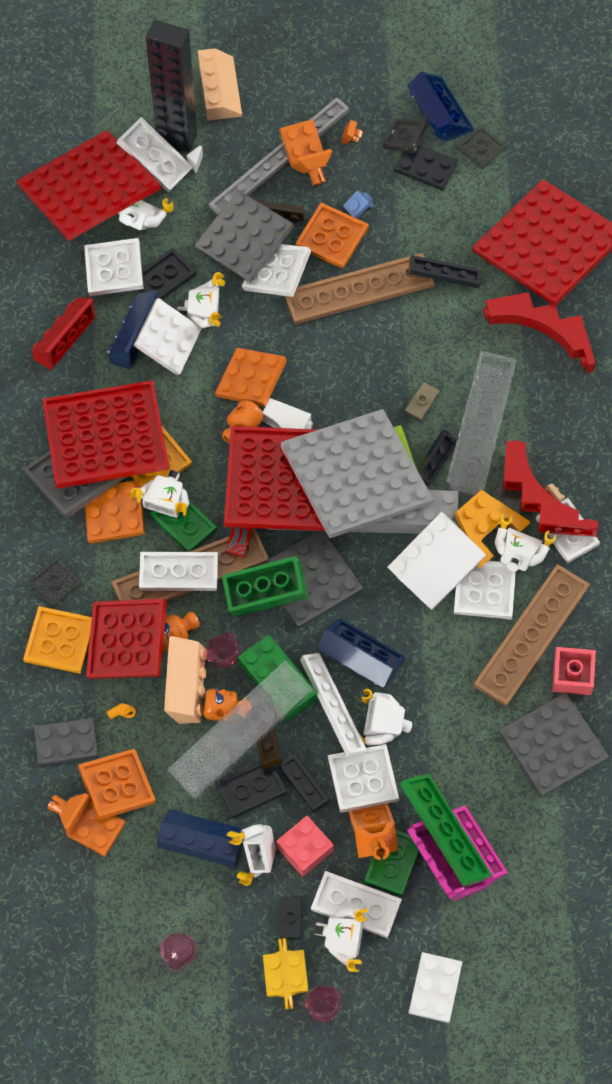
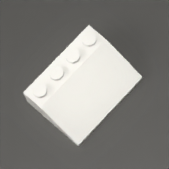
[388,512,486,610]

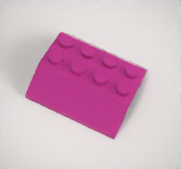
[407,806,508,902]

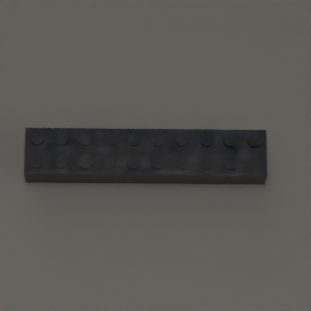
[146,19,197,152]

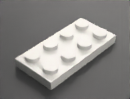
[116,117,193,192]
[139,552,218,591]
[311,871,402,939]

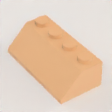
[198,49,242,121]
[164,636,207,724]

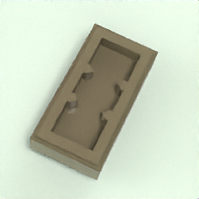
[405,382,440,422]

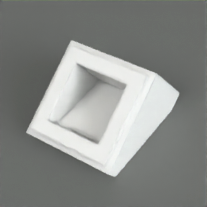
[187,146,203,173]

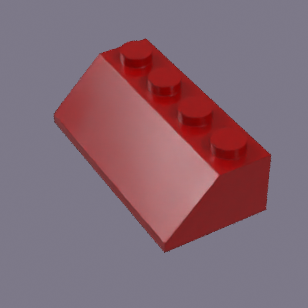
[32,298,96,371]

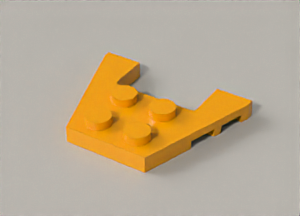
[454,490,531,568]

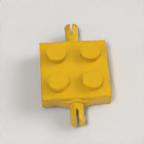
[263,938,309,1009]

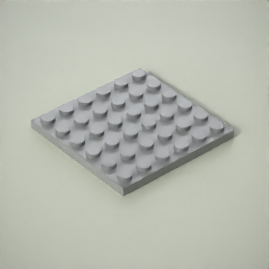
[280,409,434,539]

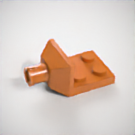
[279,119,332,186]
[48,793,126,857]
[348,804,398,860]

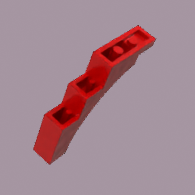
[483,292,596,373]
[503,440,598,537]

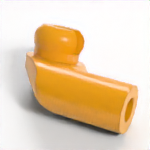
[106,703,136,720]

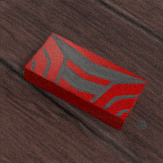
[226,527,253,558]

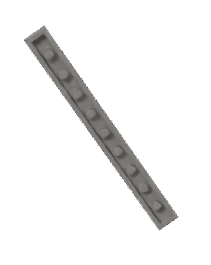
[209,98,349,215]

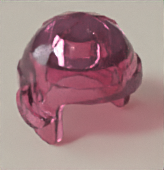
[206,632,240,668]
[160,932,196,970]
[303,986,342,1023]

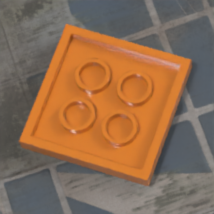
[295,203,369,269]
[215,348,287,407]
[85,480,145,544]
[78,749,156,820]

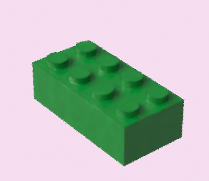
[222,556,309,617]
[238,635,317,723]

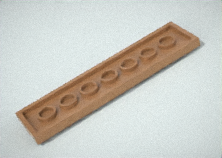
[285,253,434,325]
[111,528,269,601]
[473,564,590,707]

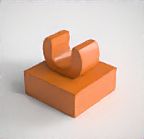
[341,120,363,145]

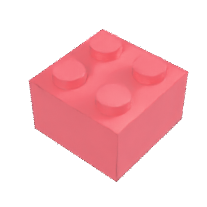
[552,647,596,695]
[276,816,334,877]

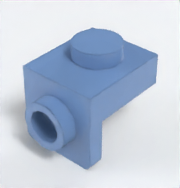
[343,190,375,219]

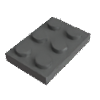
[34,718,98,766]

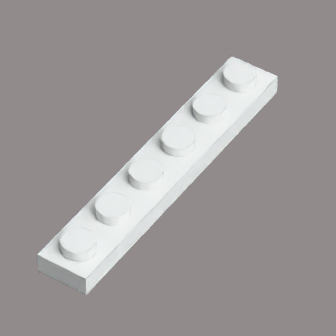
[300,653,367,757]

